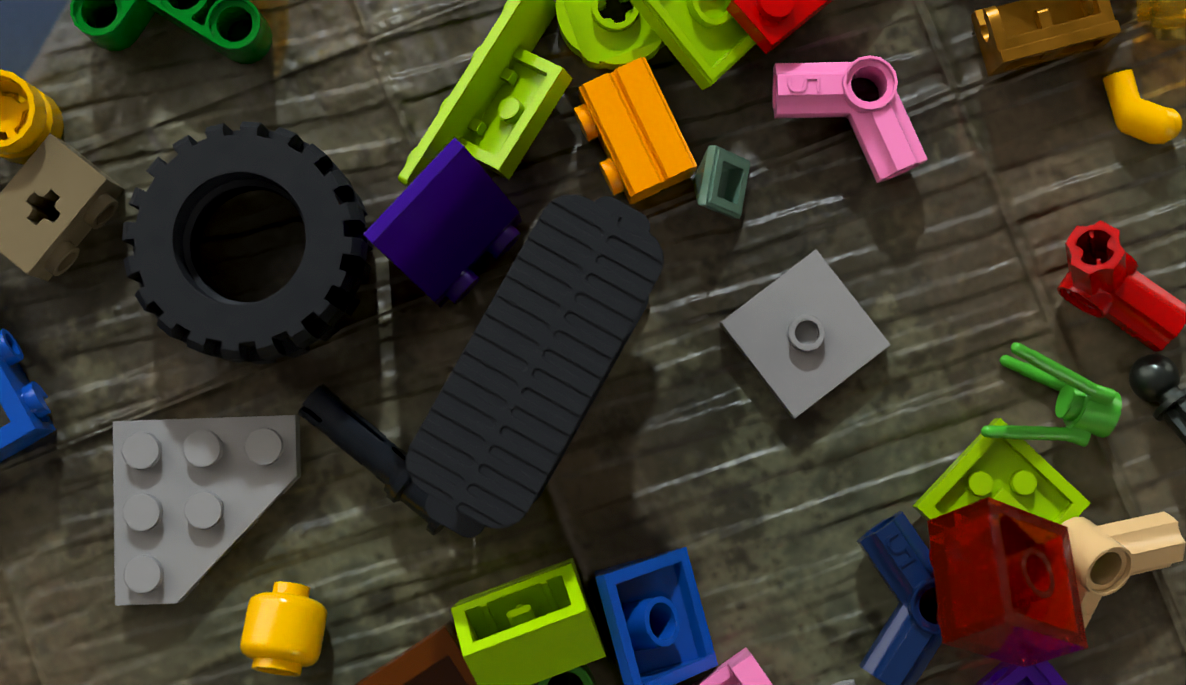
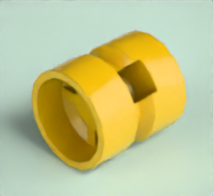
[0,69,64,165]

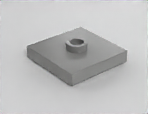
[719,249,891,419]

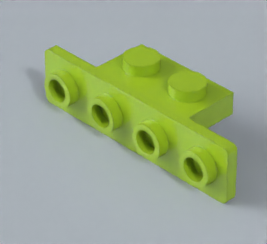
[398,0,573,188]

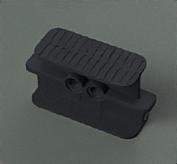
[406,194,664,538]

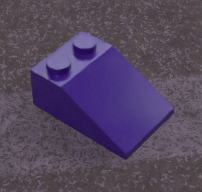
[363,137,522,308]

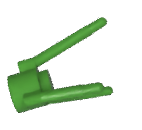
[981,342,1122,447]

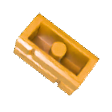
[573,57,697,205]

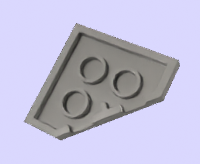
[113,415,301,606]

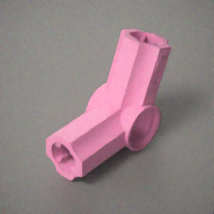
[772,55,928,183]

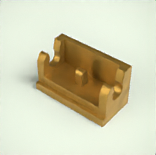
[971,0,1121,77]

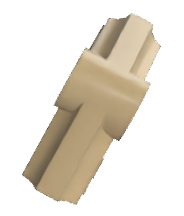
[1025,511,1186,652]

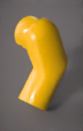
[1103,69,1183,145]

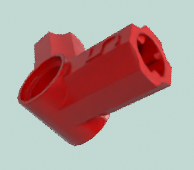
[1057,220,1186,352]

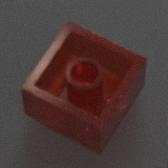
[927,497,1088,667]

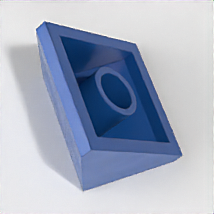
[595,547,718,685]

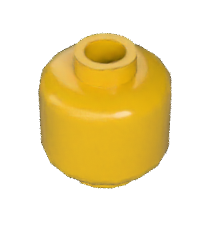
[240,581,327,677]

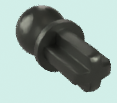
[1129,354,1186,445]

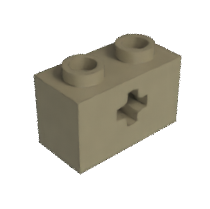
[0,133,124,281]

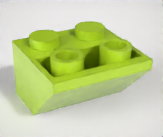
[451,558,606,685]

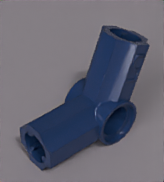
[857,511,967,685]

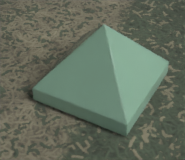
[692,145,750,219]

